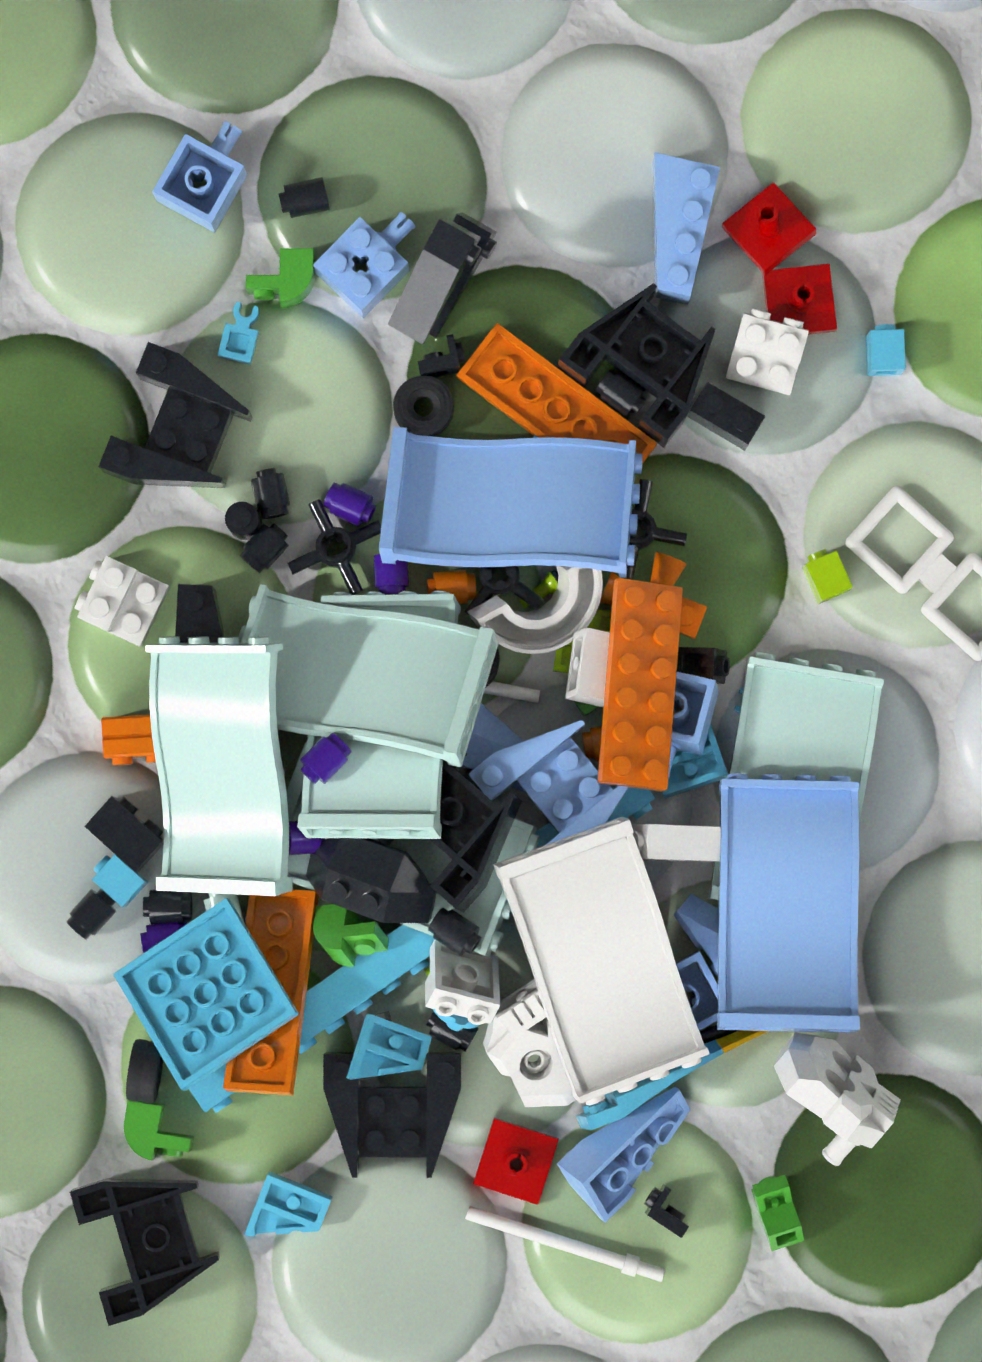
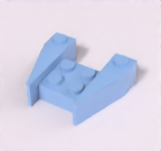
[468,720,629,845]

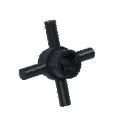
[624,479,687,580]
[287,499,381,595]
[464,566,544,615]

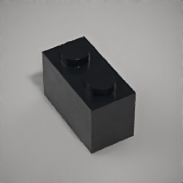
[688,382,765,451]
[84,796,164,872]

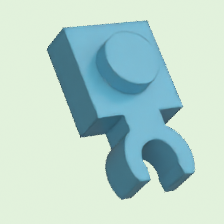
[218,302,259,365]

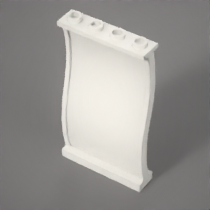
[493,817,709,1105]

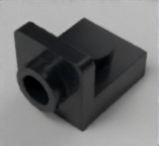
[418,334,465,378]
[677,647,730,684]
[644,1184,689,1238]

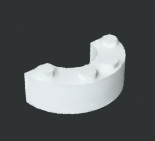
[467,566,603,654]

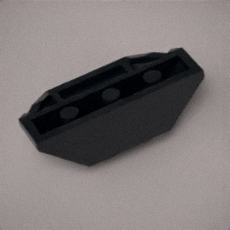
[306,838,437,923]

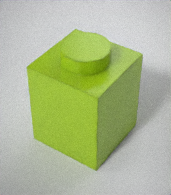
[802,549,853,604]

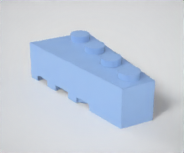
[652,152,720,305]

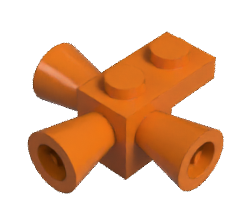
[600,552,707,639]

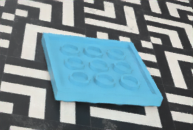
[113,898,299,1091]

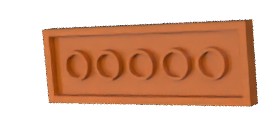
[456,323,658,464]
[597,578,683,792]
[223,890,319,1096]

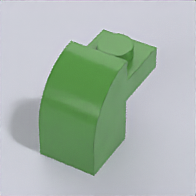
[246,248,315,308]
[313,904,389,967]
[124,1100,194,1161]
[751,1175,804,1251]

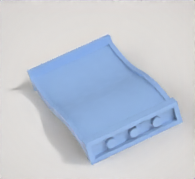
[379,427,643,578]
[717,773,860,1033]

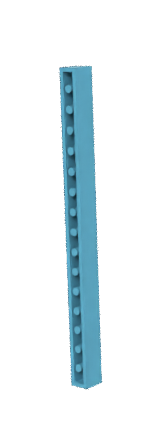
[189,784,655,1113]

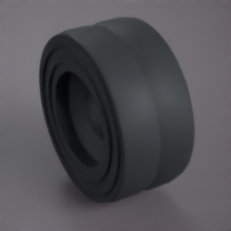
[393,375,454,437]
[126,1039,163,1103]

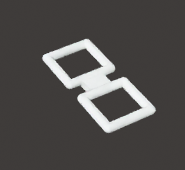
[846,486,982,661]

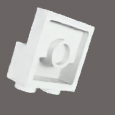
[725,308,809,395]
[75,556,170,647]
[425,939,500,1025]

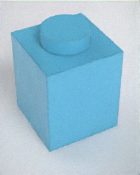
[866,324,905,376]
[92,854,148,907]

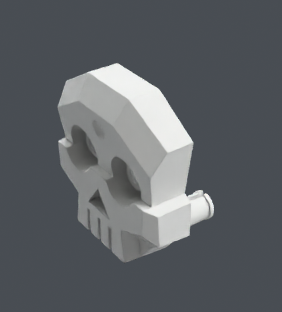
[483,979,576,1107]
[774,1032,901,1166]

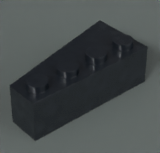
[175,584,224,643]

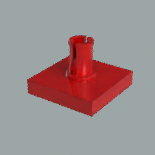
[722,182,817,275]
[762,264,837,335]
[473,1118,559,1205]

